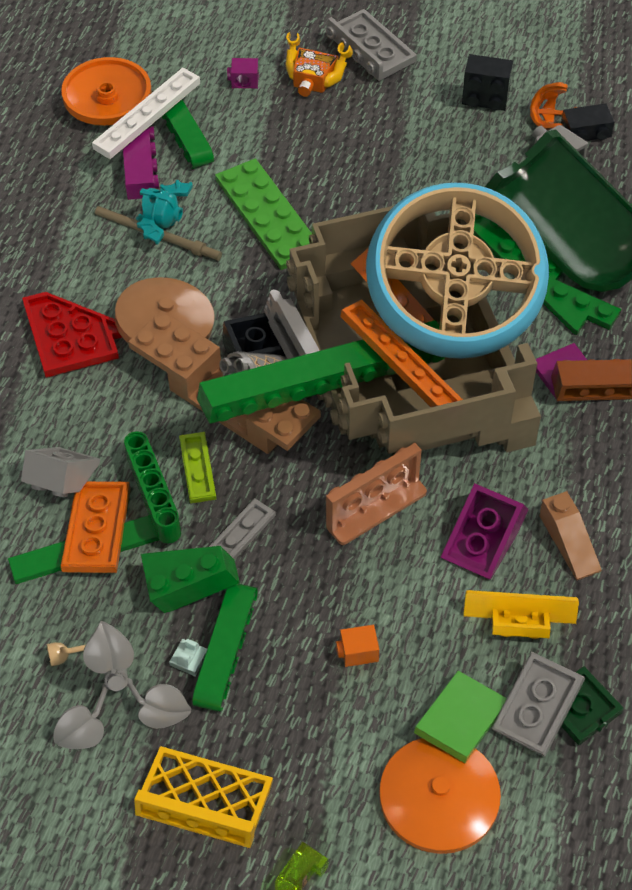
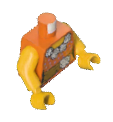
[286,32,353,97]

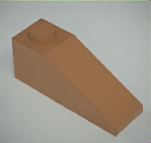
[539,491,602,580]

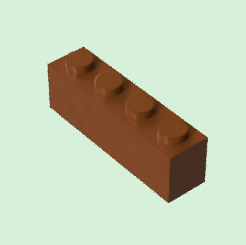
[551,359,632,401]

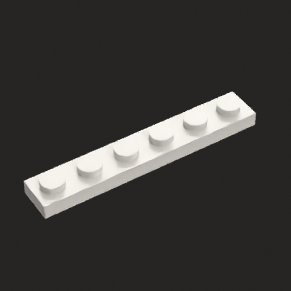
[92,68,200,159]

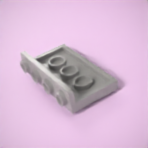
[326,9,417,81]

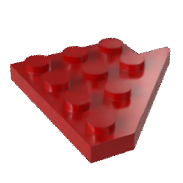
[22,292,122,377]

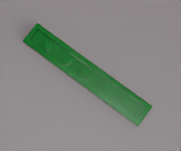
[8,515,159,584]

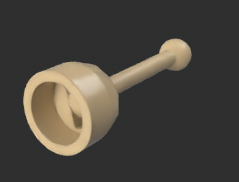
[47,642,85,667]

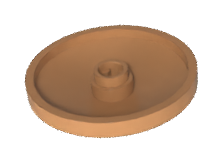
[115,277,215,343]

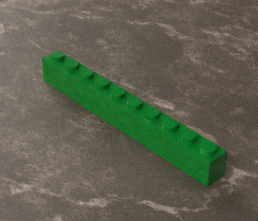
[197,320,445,424]

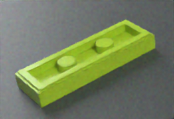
[179,432,217,504]

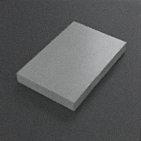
[491,652,585,757]

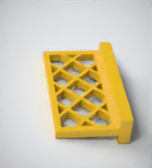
[134,746,273,848]

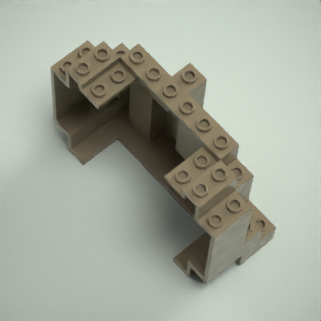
[286,206,541,454]

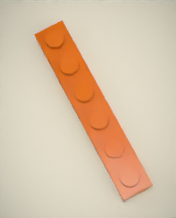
[340,299,463,407]

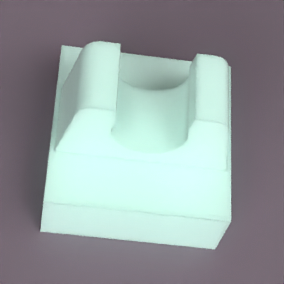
[169,639,207,676]

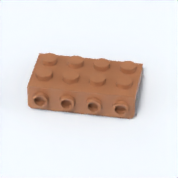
[326,443,427,545]

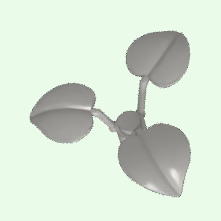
[53,621,191,749]

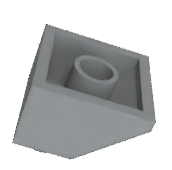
[21,447,100,497]

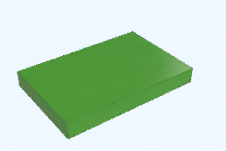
[414,671,507,763]

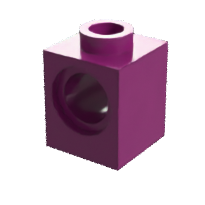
[227,58,259,89]

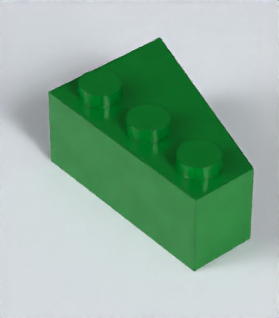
[141,546,240,613]

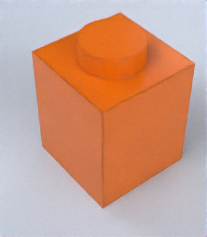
[336,625,379,667]

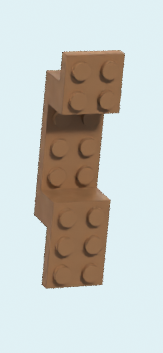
[128,311,321,454]

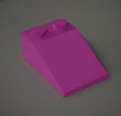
[441,483,528,580]

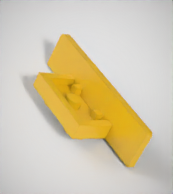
[464,590,579,639]

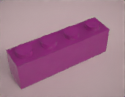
[123,126,159,200]

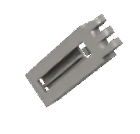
[264,289,320,359]

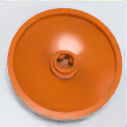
[61,57,152,125]
[380,738,501,854]

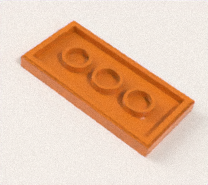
[61,481,131,573]

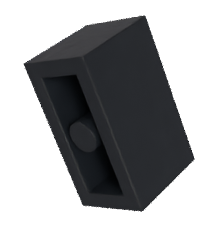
[561,103,615,141]

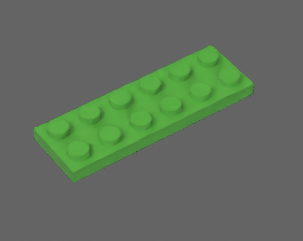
[215,158,312,270]

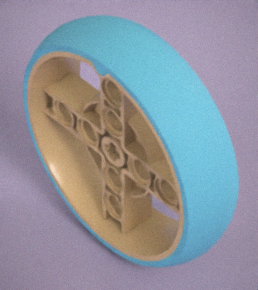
[366,183,549,359]

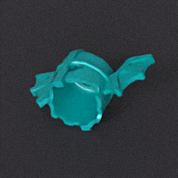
[136,180,193,245]

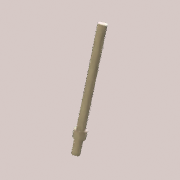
[95,206,222,261]

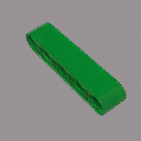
[153,91,214,169]
[124,431,181,544]
[192,584,258,712]

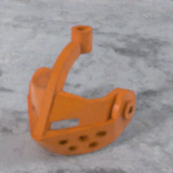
[530,82,578,130]

